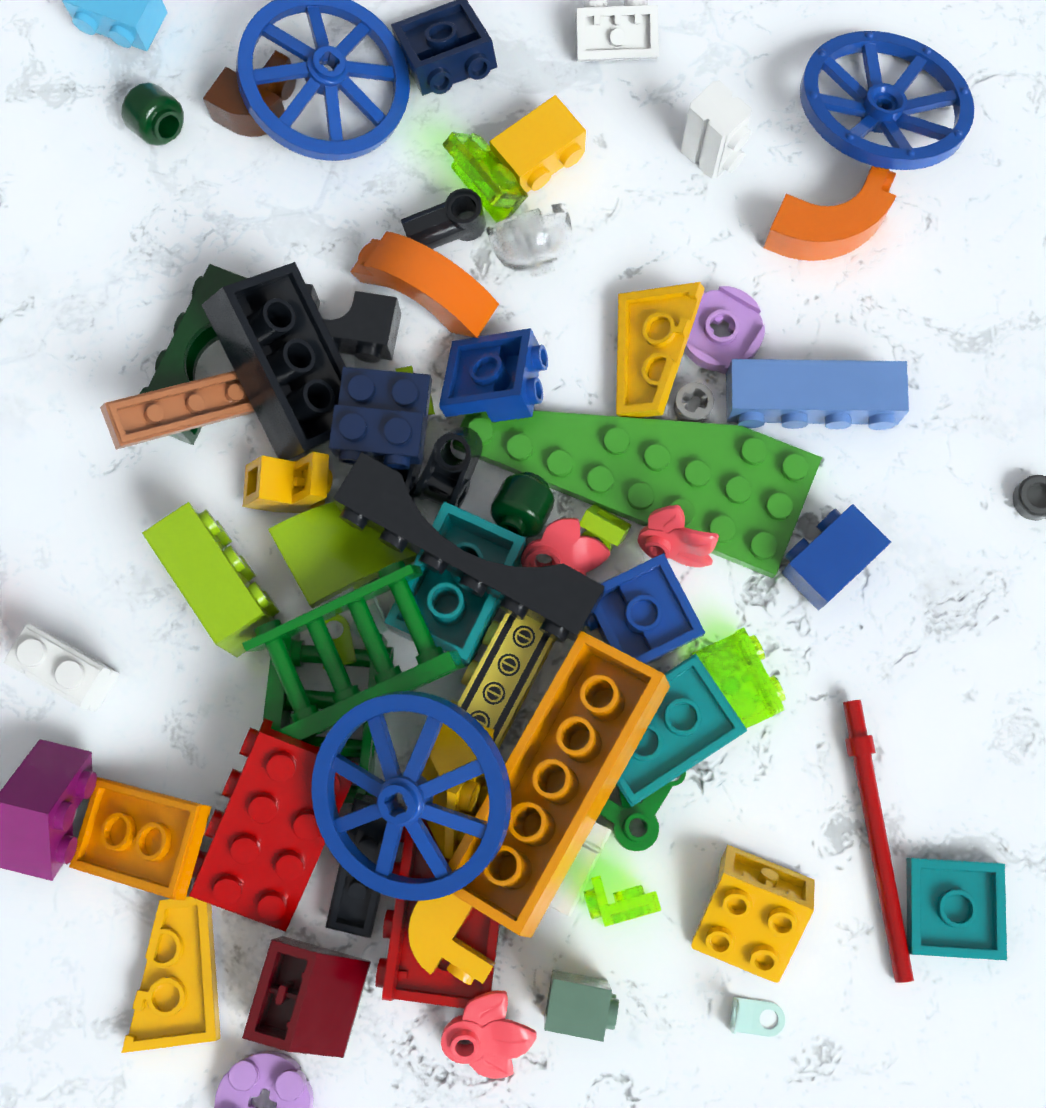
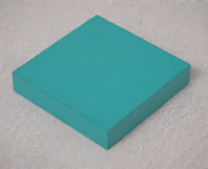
[906,858,1007,961]

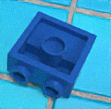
[439,328,548,422]
[586,553,705,665]

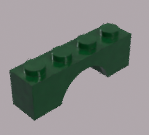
[140,264,247,445]

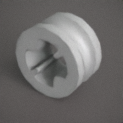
[674,382,714,423]

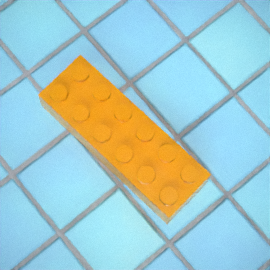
[448,631,670,938]

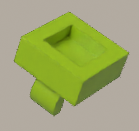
[580,504,632,552]

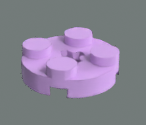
[684,286,765,374]
[214,1051,313,1108]

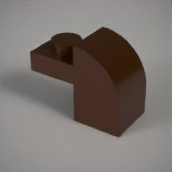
[203,50,297,137]

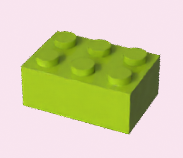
[142,502,280,658]

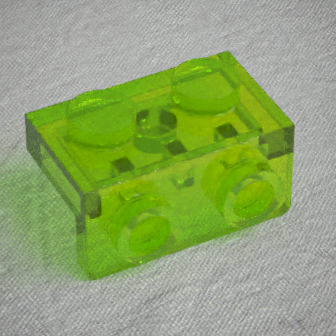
[442,132,529,224]

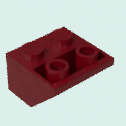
[242,936,371,1058]

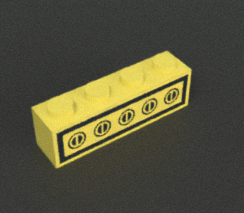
[450,613,556,750]

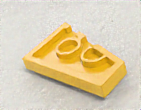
[616,282,705,418]
[121,896,221,1053]

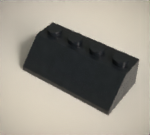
[202,262,346,460]

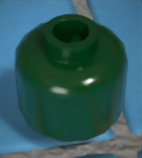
[121,82,184,146]
[490,472,555,538]

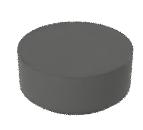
[1013,475,1046,521]

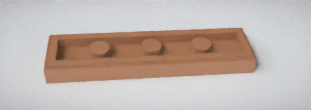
[100,371,255,450]

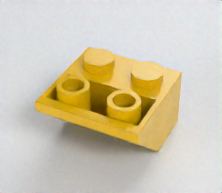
[421,723,494,859]

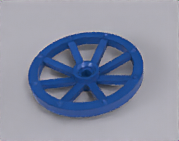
[236,0,410,161]
[800,31,975,170]
[312,691,512,901]

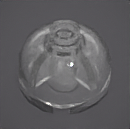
[486,203,573,278]

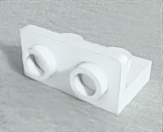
[575,0,659,62]

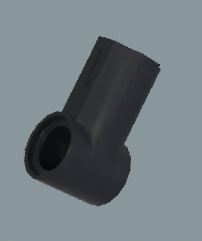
[401,188,486,249]

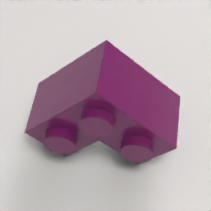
[0,739,97,881]

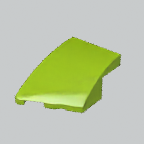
[268,502,417,609]

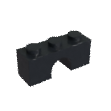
[306,284,401,363]

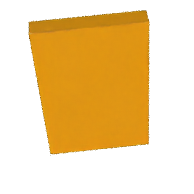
[69,777,212,901]

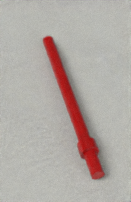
[843,699,914,983]

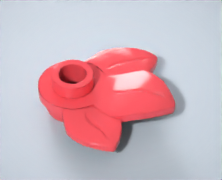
[637,505,719,567]
[521,518,610,576]
[441,991,537,1079]

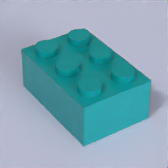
[384,501,526,667]

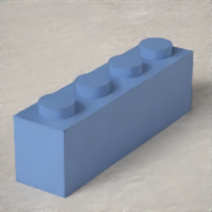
[726,359,909,430]

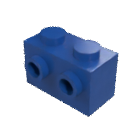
[781,504,892,611]

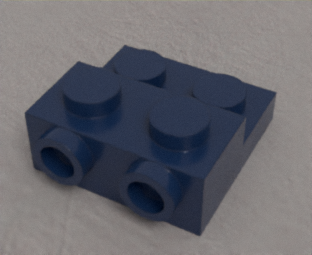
[391,0,498,96]
[329,367,432,470]

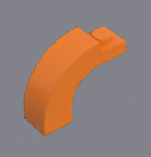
[763,166,896,261]
[350,231,499,338]

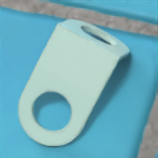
[351,597,389,638]
[730,997,785,1037]

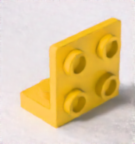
[691,844,815,983]

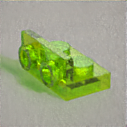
[690,627,786,729]
[583,875,662,927]

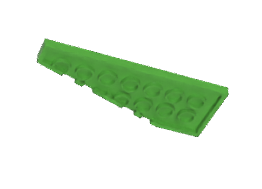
[452,410,822,578]

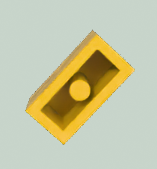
[489,95,586,197]

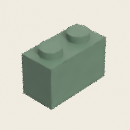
[544,970,619,1042]

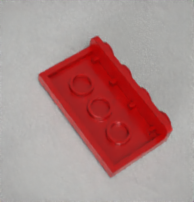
[189,718,359,932]
[375,818,500,1009]

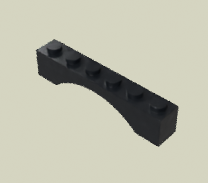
[333,452,605,643]

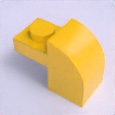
[242,451,333,513]
[408,894,495,985]

